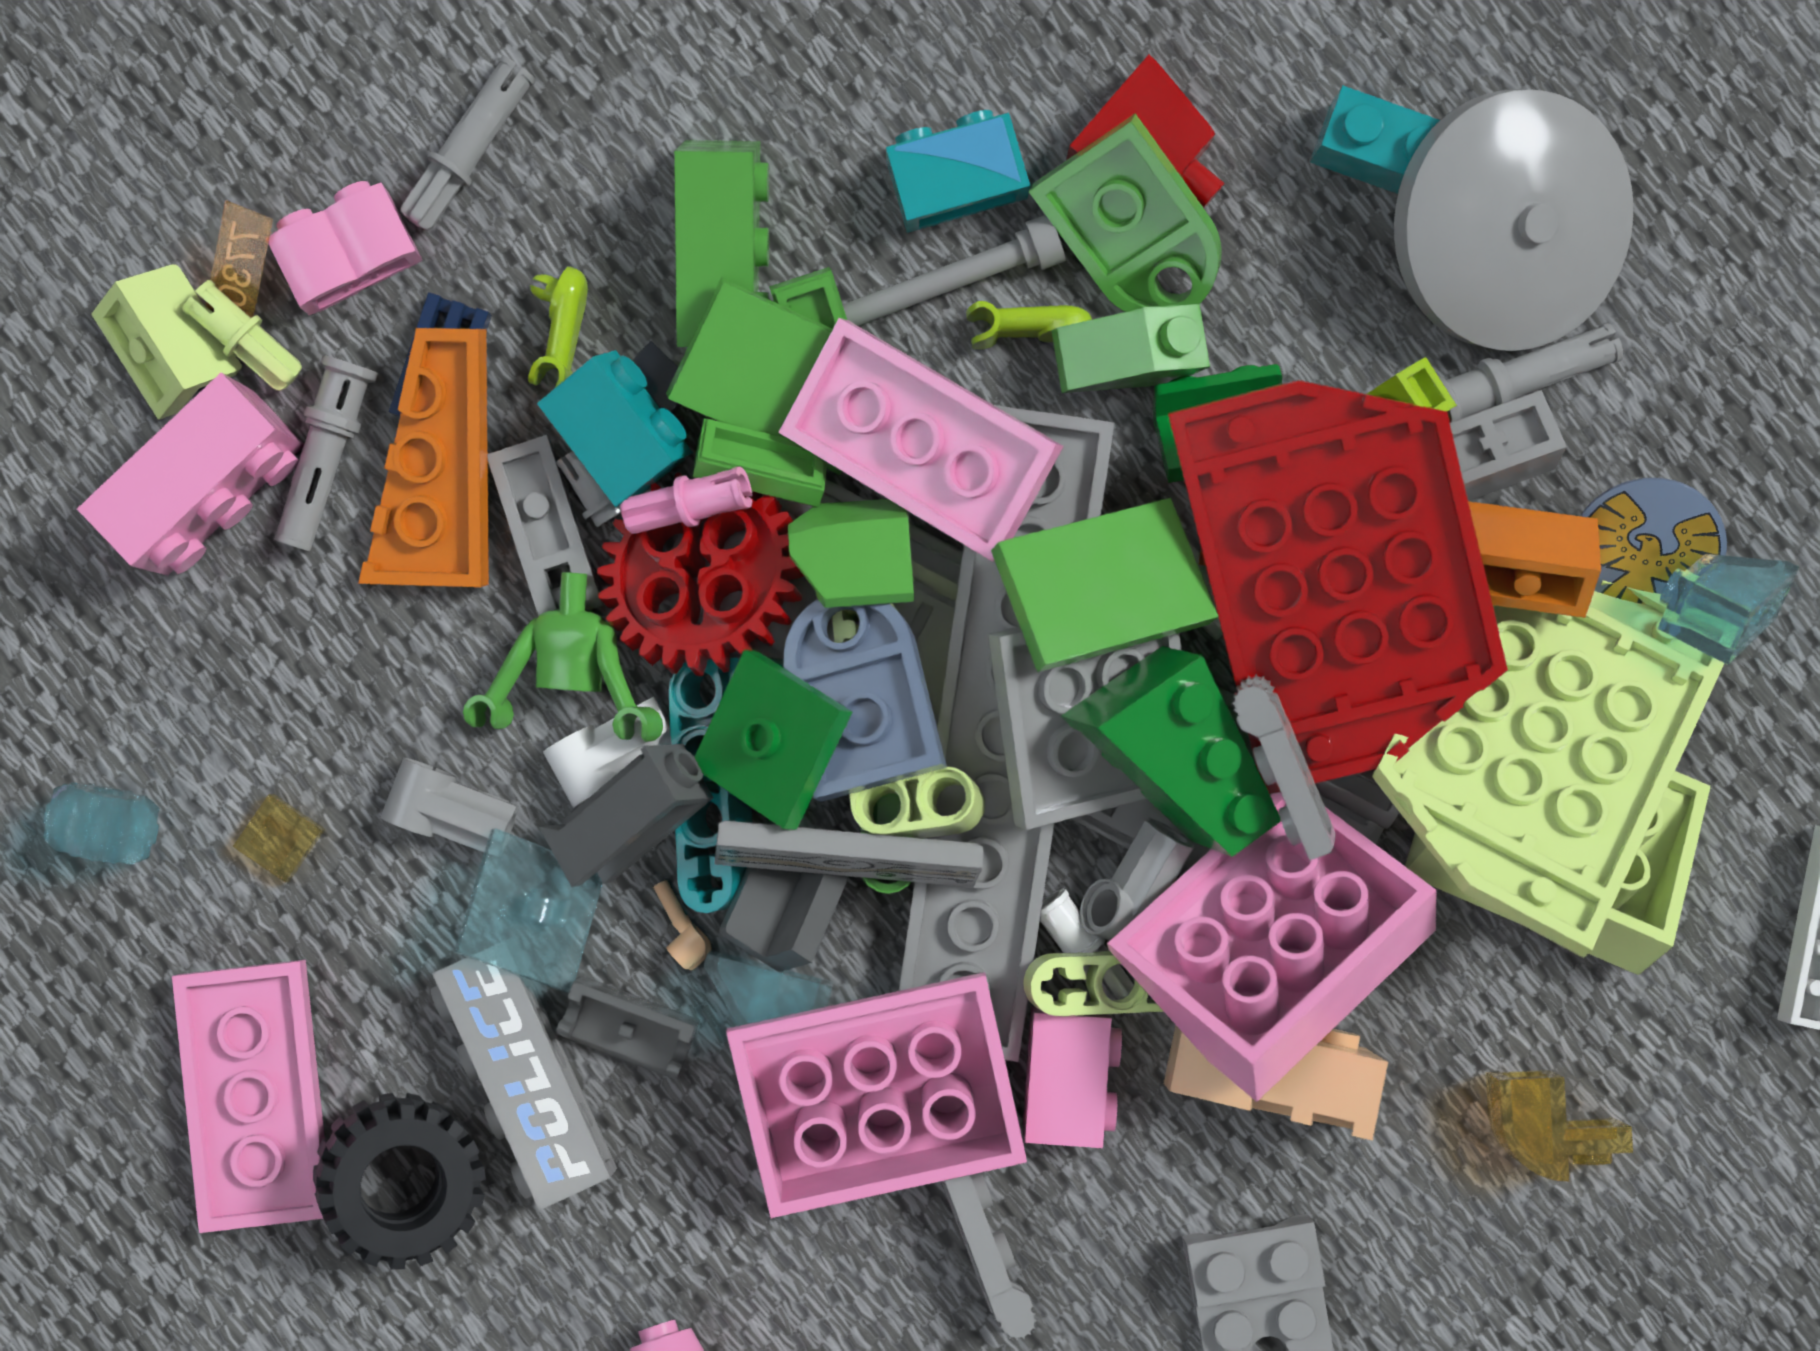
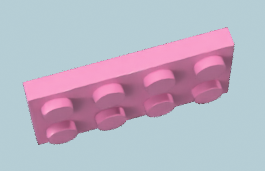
[778,318,1064,562]
[172,959,325,1233]

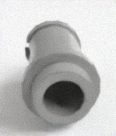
[556,451,621,527]

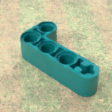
[668,657,784,913]

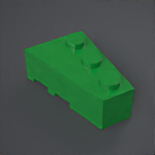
[1060,646,1281,857]

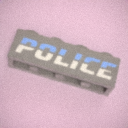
[431,937,617,1211]

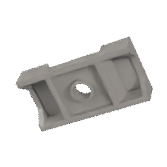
[1182,1214,1334,1351]

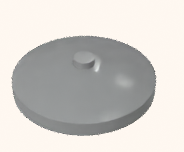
[1394,89,1633,351]

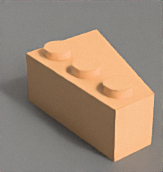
[1164,1025,1388,1141]

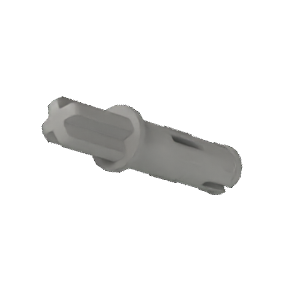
[400,56,536,231]

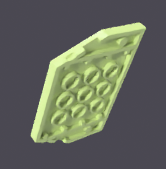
[1372,580,1739,958]

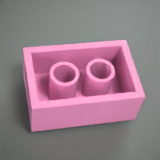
[77,373,304,575]

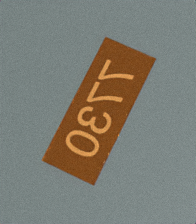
[205,200,273,318]

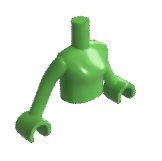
[463,572,663,742]

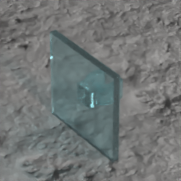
[454,828,603,993]

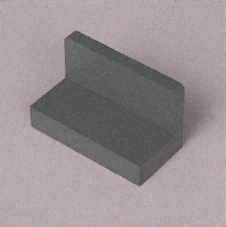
[719,824,849,972]

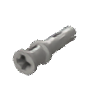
[1438,323,1623,423]
[274,355,378,551]

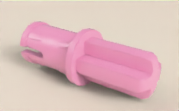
[620,466,752,534]

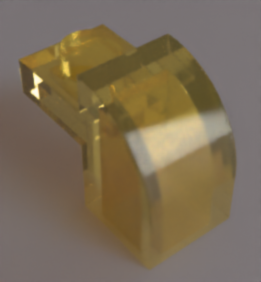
[1486,1070,1633,1182]

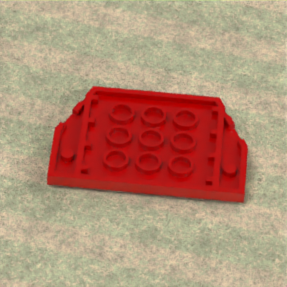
[1168,380,1508,794]

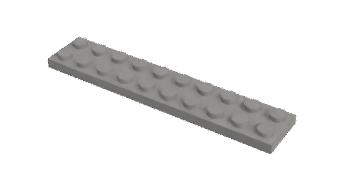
[899,405,1115,1062]

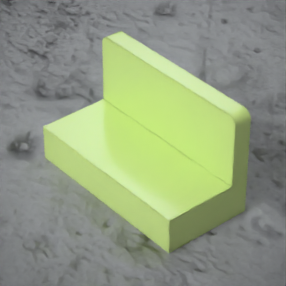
[91,264,242,420]

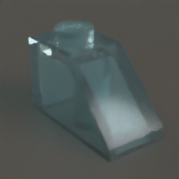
[1658,554,1799,665]
[704,949,834,1026]

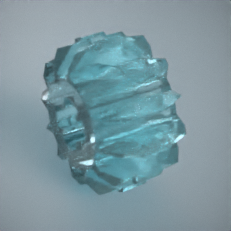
[43,782,160,865]

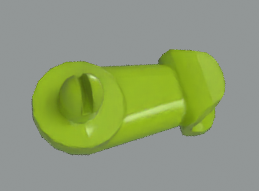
[528,266,588,388]
[966,301,1092,350]

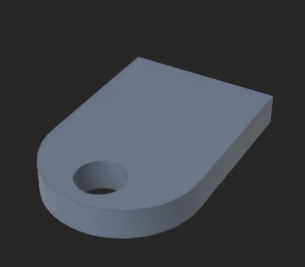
[784,599,947,802]

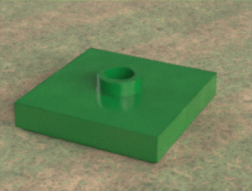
[694,649,853,830]

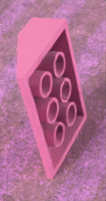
[1107,792,1437,1102]
[726,972,1027,1218]

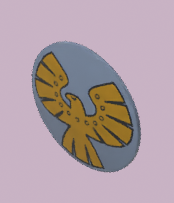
[1580,478,1727,607]

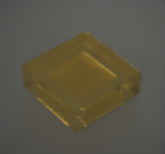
[233,794,325,882]

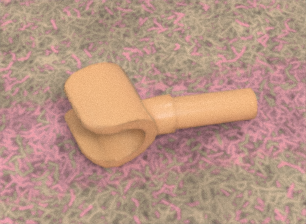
[653,880,711,970]

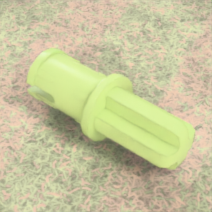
[182,280,302,391]

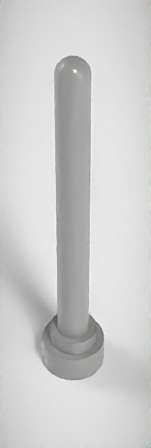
[843,215,1066,326]

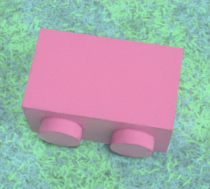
[1022,1006,1122,1148]

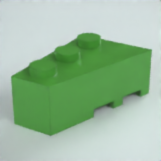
[674,140,769,347]

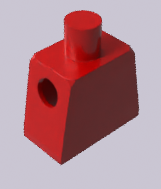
[1066,54,1225,209]

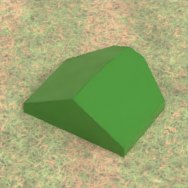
[788,499,914,608]

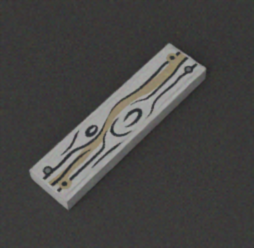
[715,821,984,887]

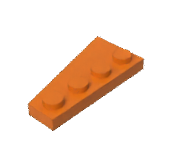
[358,328,489,587]

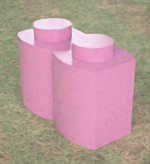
[266,181,422,315]

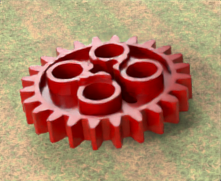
[597,472,804,676]

